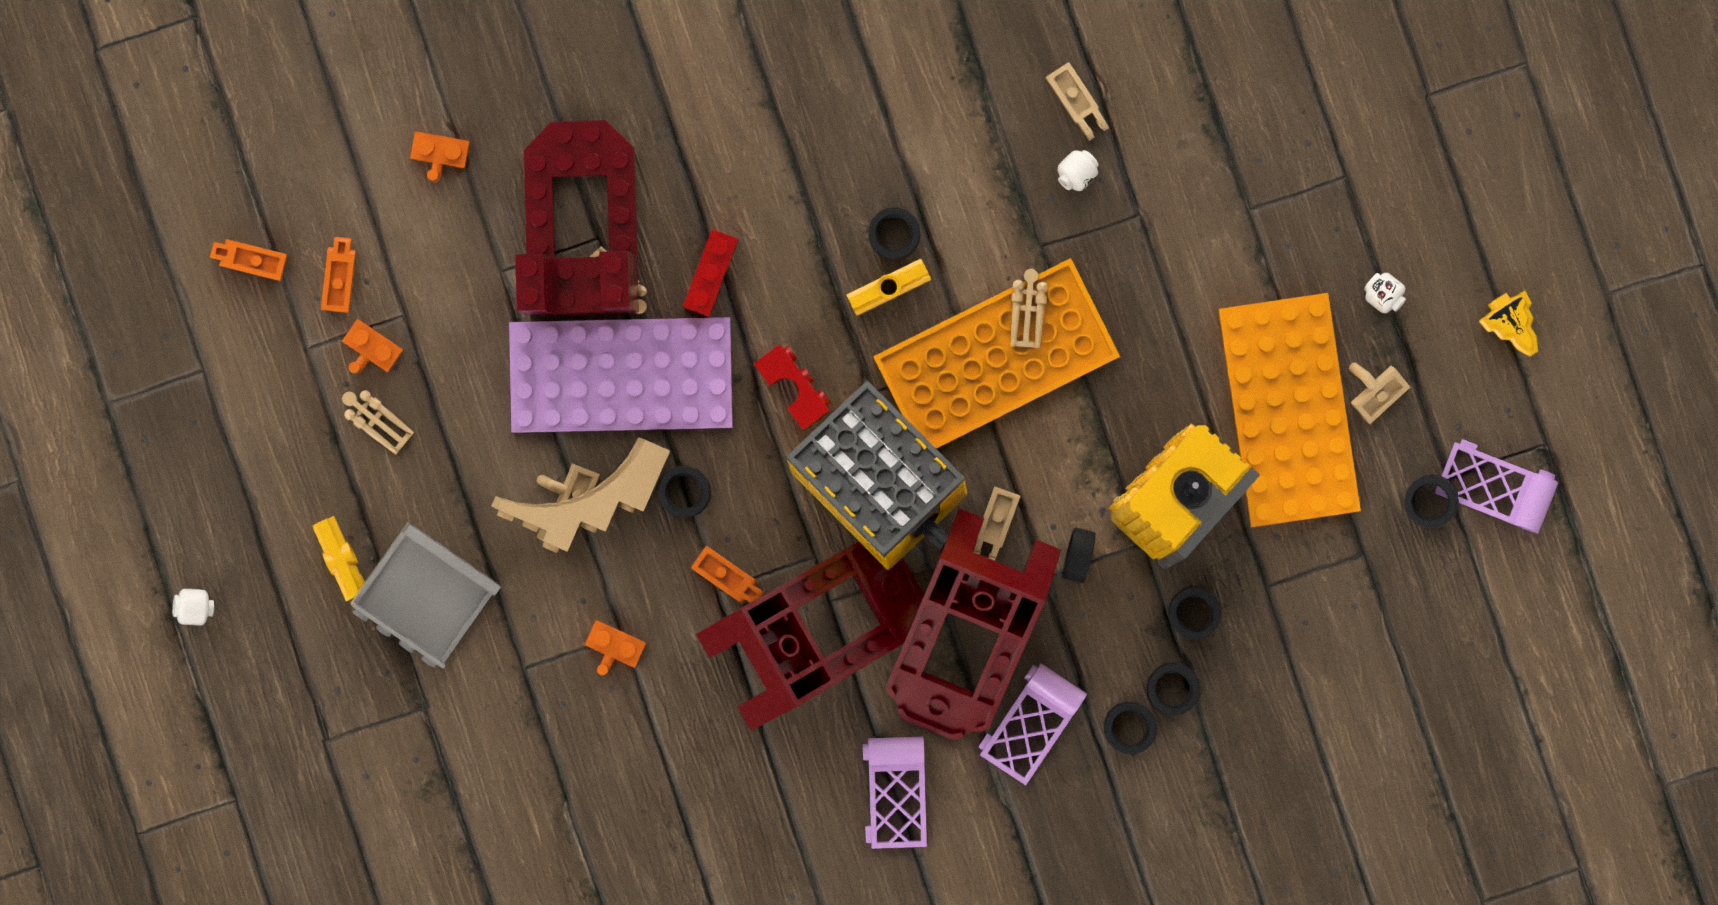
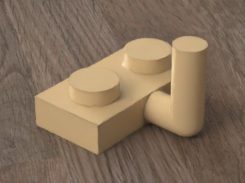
[1349,363,1410,424]
[537,463,600,503]

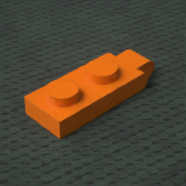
[321,237,356,313]
[210,239,288,281]
[691,545,764,604]

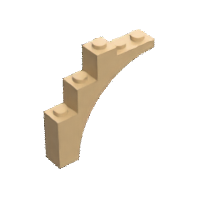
[491,437,670,553]

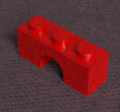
[683,229,739,318]
[754,344,831,431]

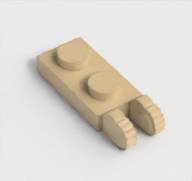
[1045,62,1109,141]
[973,486,1020,561]

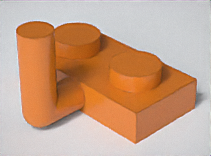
[410,131,470,183]
[342,319,404,374]
[585,620,646,675]

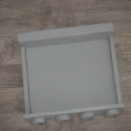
[350,522,501,669]

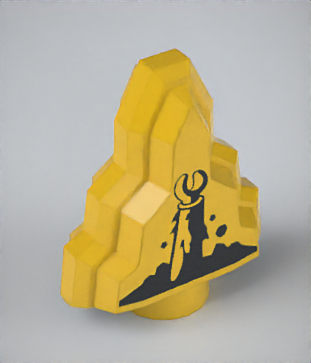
[1479,291,1538,357]

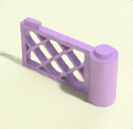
[1434,439,1559,534]
[978,663,1087,785]
[863,737,927,849]

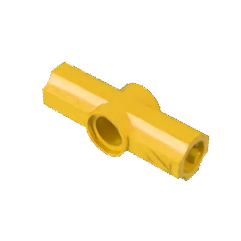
[846,259,931,316]
[312,516,365,601]

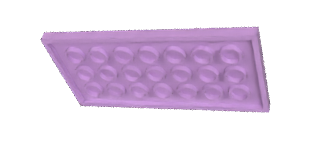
[509,317,733,433]

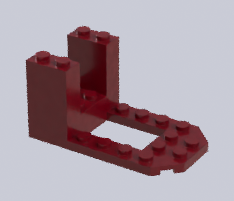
[515,120,639,316]
[886,508,1061,740]
[696,541,924,730]

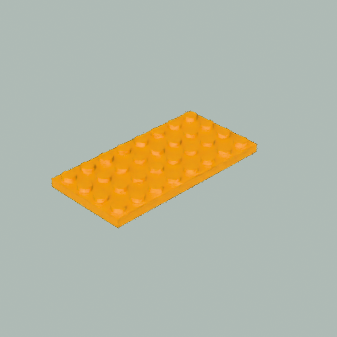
[873,258,1120,449]
[1218,293,1361,527]

